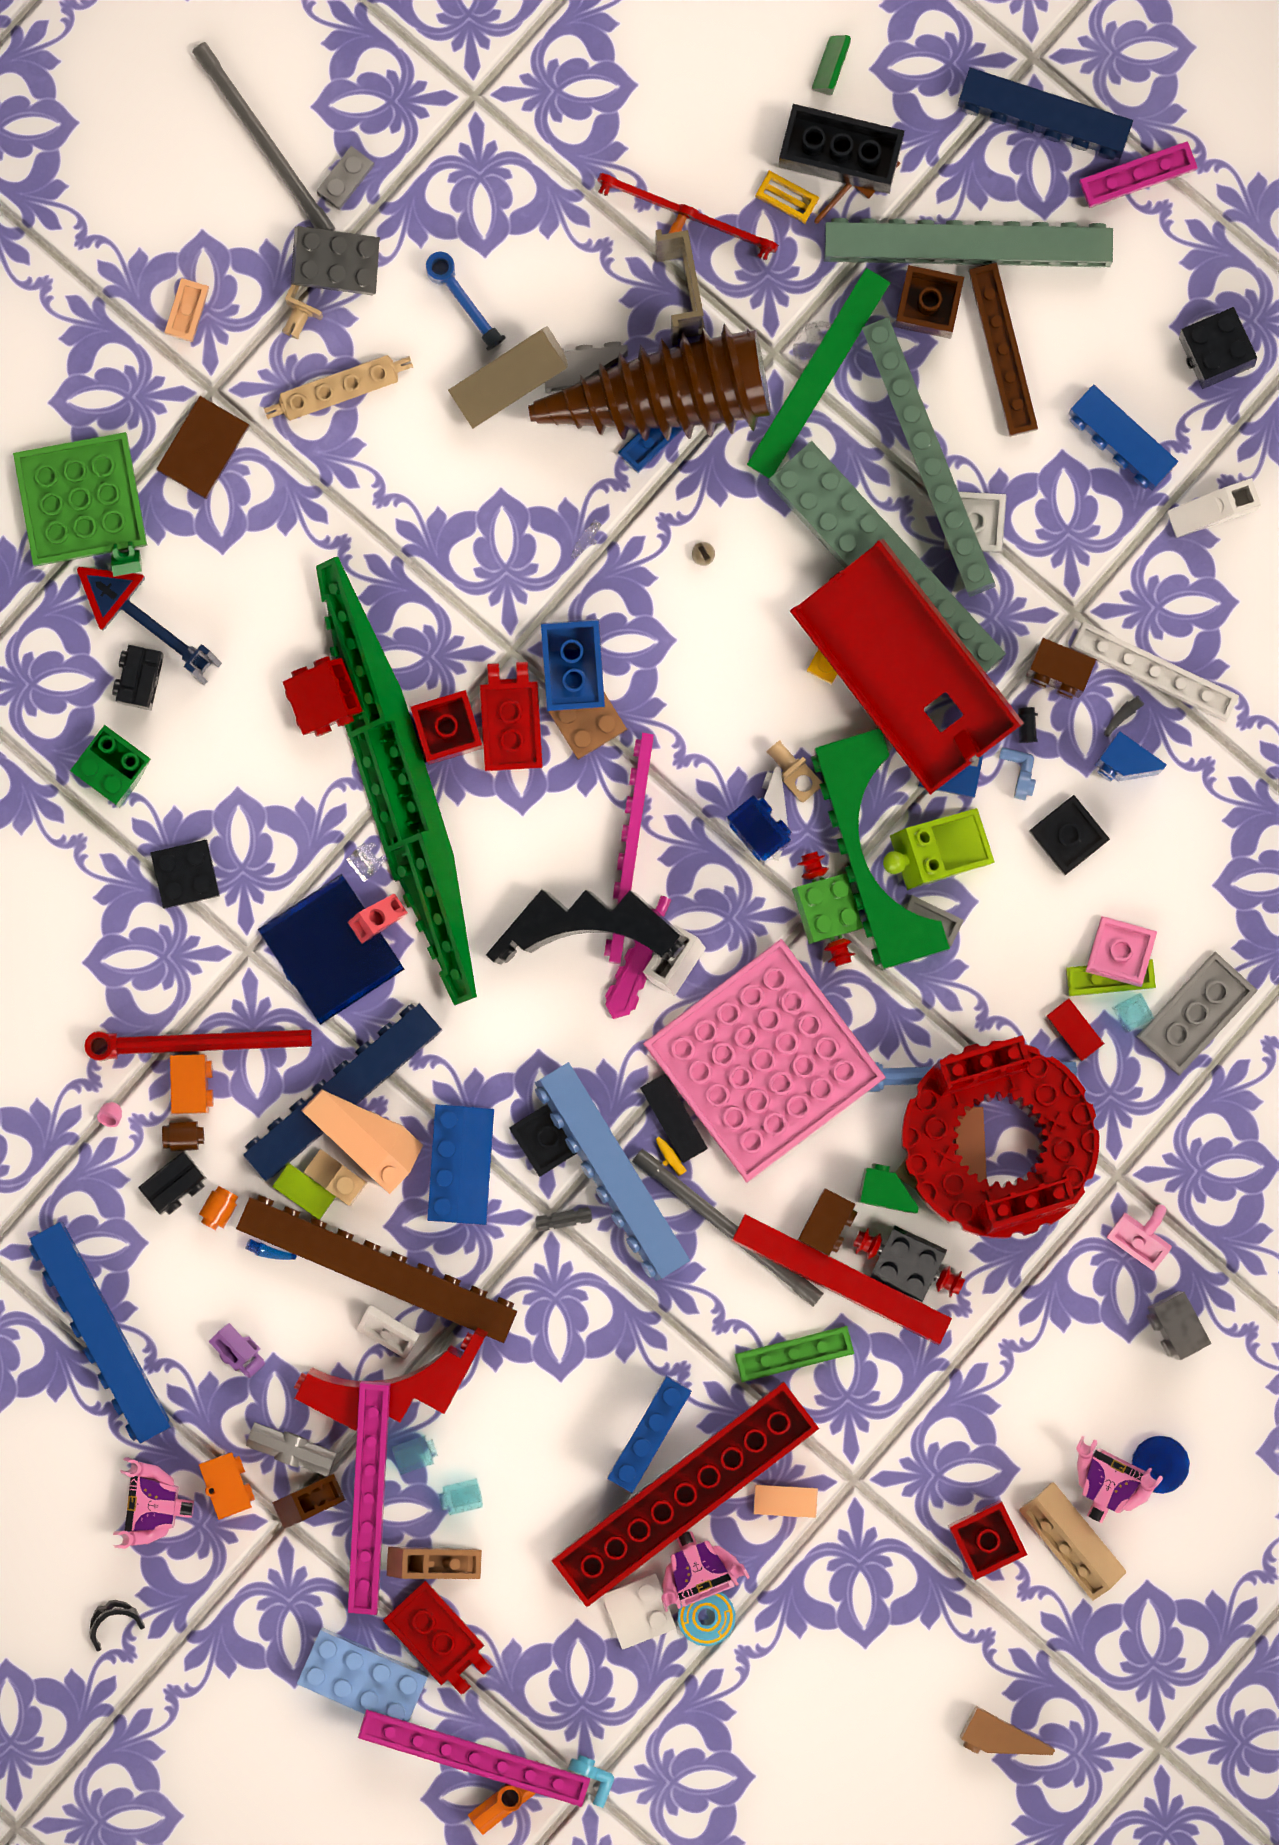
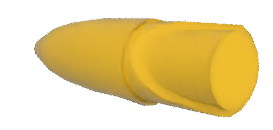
[656,1137,687,1176]

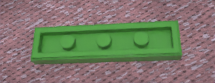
[734,1326,854,1382]

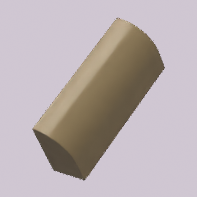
[448,326,568,429]

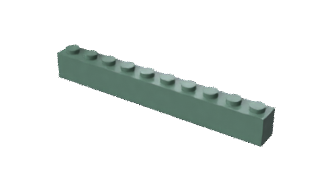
[824,218,1113,267]
[862,317,996,597]

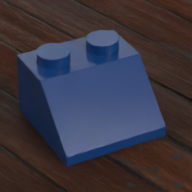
[1095,731,1167,782]

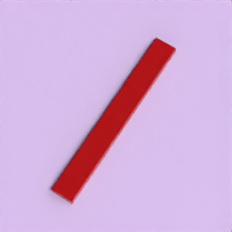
[731,1214,952,1345]

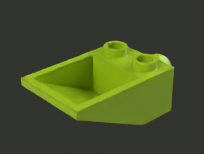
[883,808,995,890]

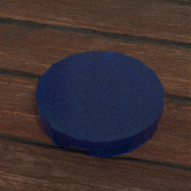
[1131,1435,1190,1494]

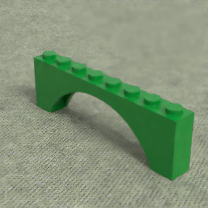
[811,728,950,971]

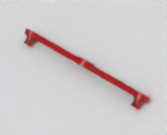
[597,173,779,260]

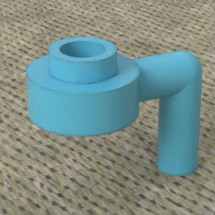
[568,1755,614,1808]

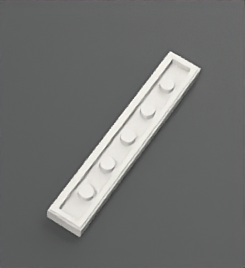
[1070,621,1239,722]

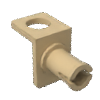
[282,285,323,339]
[766,740,822,803]

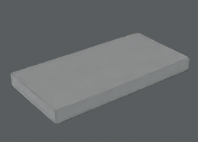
[1136,951,1258,1076]

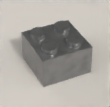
[1146,1291,1212,1360]

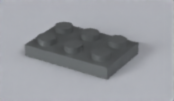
[291,226,380,296]

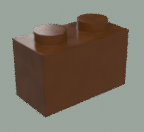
[797,1188,858,1256]

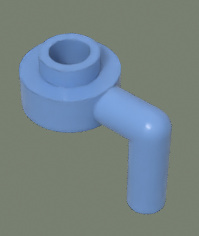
[999,747,1036,801]

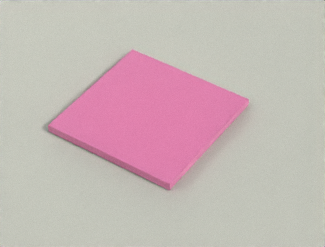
[643,939,886,1183]

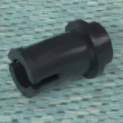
[1018,707,1038,743]

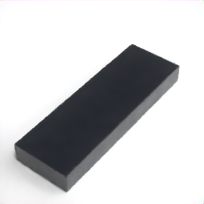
[640,1074,708,1163]

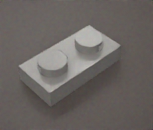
[316,146,374,210]

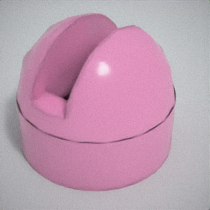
[97,1102,122,1127]

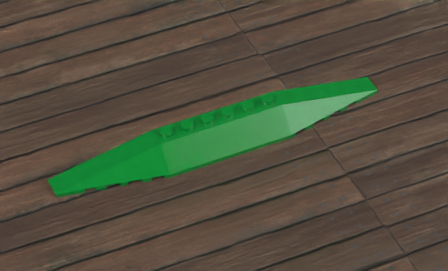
[316,556,477,1006]

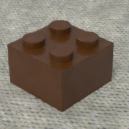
[895,265,965,339]
[1026,638,1097,700]

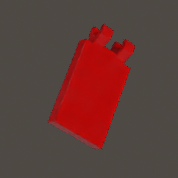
[480,662,543,771]
[383,1580,493,1695]

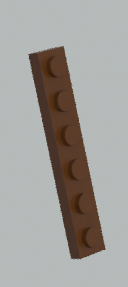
[968,263,1038,437]

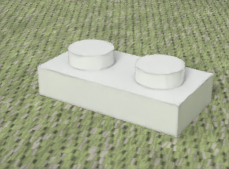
[356,1305,420,1359]

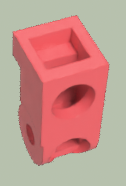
[348,894,408,944]

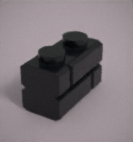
[112,645,164,711]
[138,1151,207,1215]

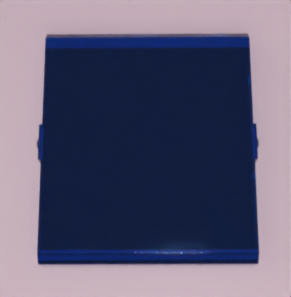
[258,874,405,1025]

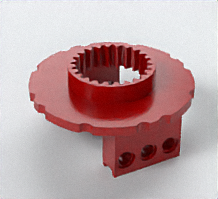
[901,1035,1100,1239]

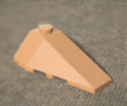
[301,1089,423,1194]

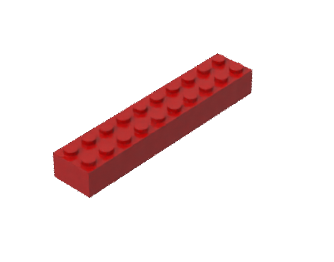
[551,1381,820,1607]

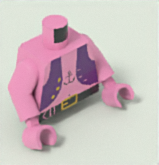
[1076,1436,1163,1523]
[113,1457,194,1549]
[661,1531,750,1612]

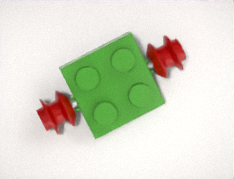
[792,851,863,967]

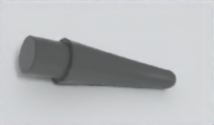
[1104,695,1144,737]

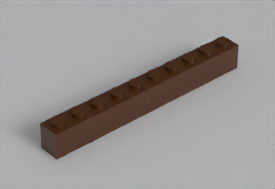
[236,1194,518,1343]

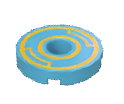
[677,1592,736,1646]

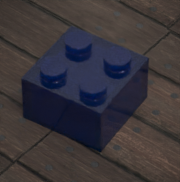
[726,795,792,866]

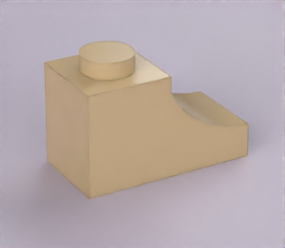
[304,1149,367,1206]

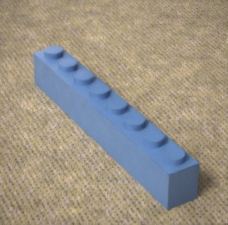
[535,1062,690,1281]

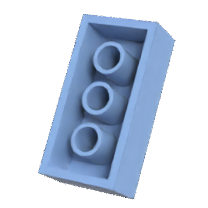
[297,1628,429,1722]

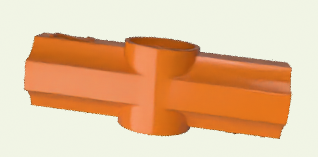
[467,1760,538,1835]

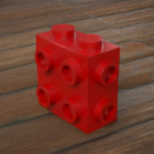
[282,656,363,737]

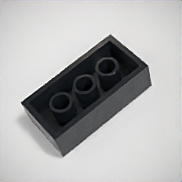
[778,104,905,194]

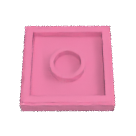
[1086,916,1157,987]

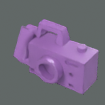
[208,1323,265,1378]

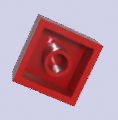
[410,690,484,765]
[947,1500,1028,1580]

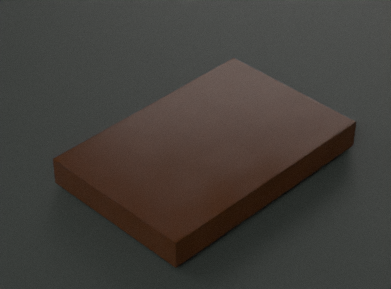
[156,396,250,499]

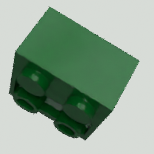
[70,724,151,808]

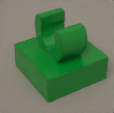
[111,541,142,577]

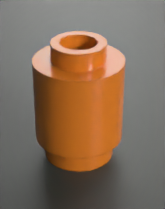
[199,1185,238,1231]

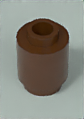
[162,1121,205,1151]

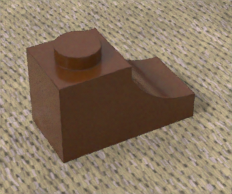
[272,1474,346,1529]

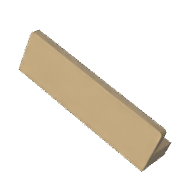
[1019,1482,1126,1601]

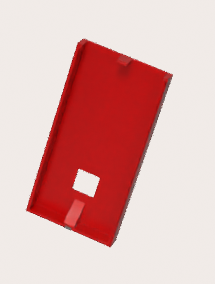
[790,539,1024,795]

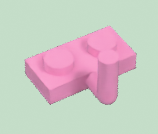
[1107,1204,1172,1271]

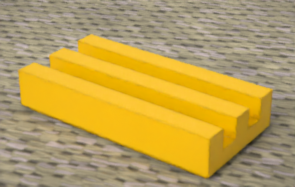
[755,170,819,224]

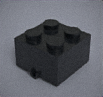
[1179,307,1258,389]

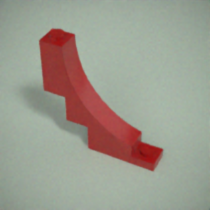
[294,1327,488,1431]

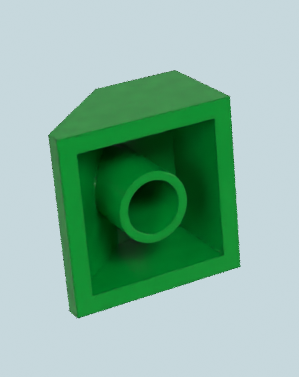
[858,1163,919,1214]

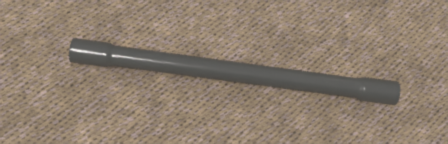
[192,42,336,231]
[632,1148,824,1307]

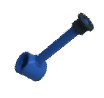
[426,251,506,351]

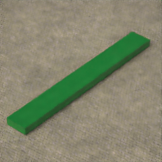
[747,268,891,479]

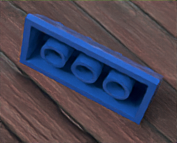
[427,1104,494,1225]

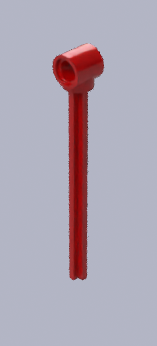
[84,1029,312,1062]

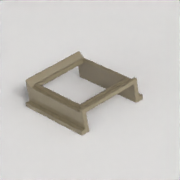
[655,229,705,346]

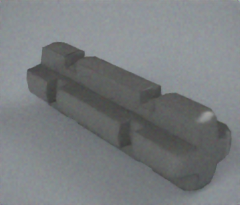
[535,1207,592,1232]

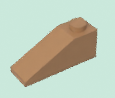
[386,1547,482,1579]
[959,1706,1055,1755]

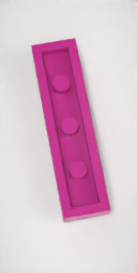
[1079,141,1198,208]

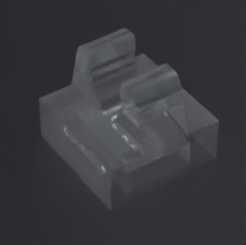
[346,843,386,882]

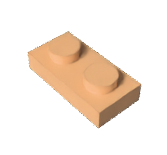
[164,278,210,342]

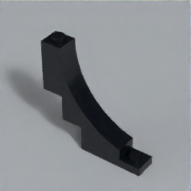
[486,889,687,965]

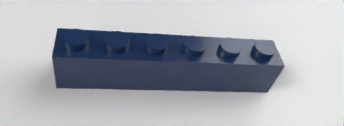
[957,67,1133,160]

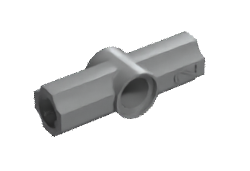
[246,1422,337,1477]

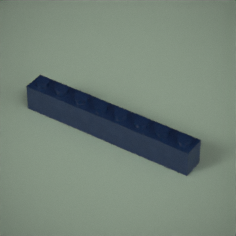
[243,1003,443,1182]

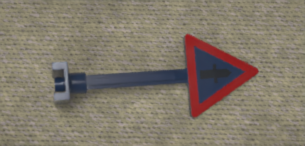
[77,567,222,686]

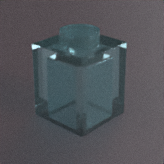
[1112,993,1154,1033]
[391,1435,438,1475]
[439,1477,484,1515]

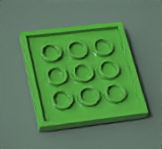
[13,432,148,567]

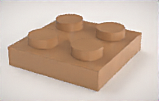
[548,692,627,760]

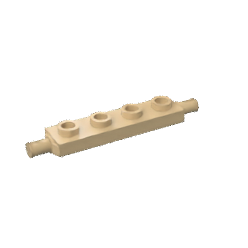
[264,355,414,421]

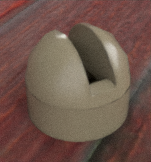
[692,542,715,566]

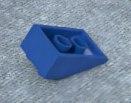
[541,619,605,711]

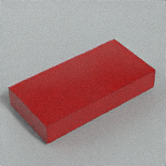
[1046,998,1105,1062]

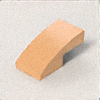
[754,1485,818,1518]

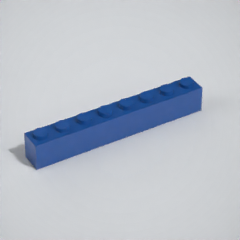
[28,1222,173,1444]

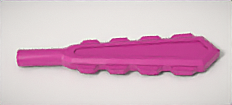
[605,895,671,1019]

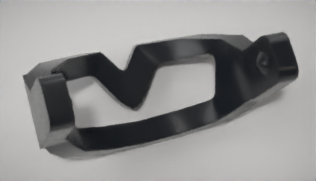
[89,1600,145,1652]

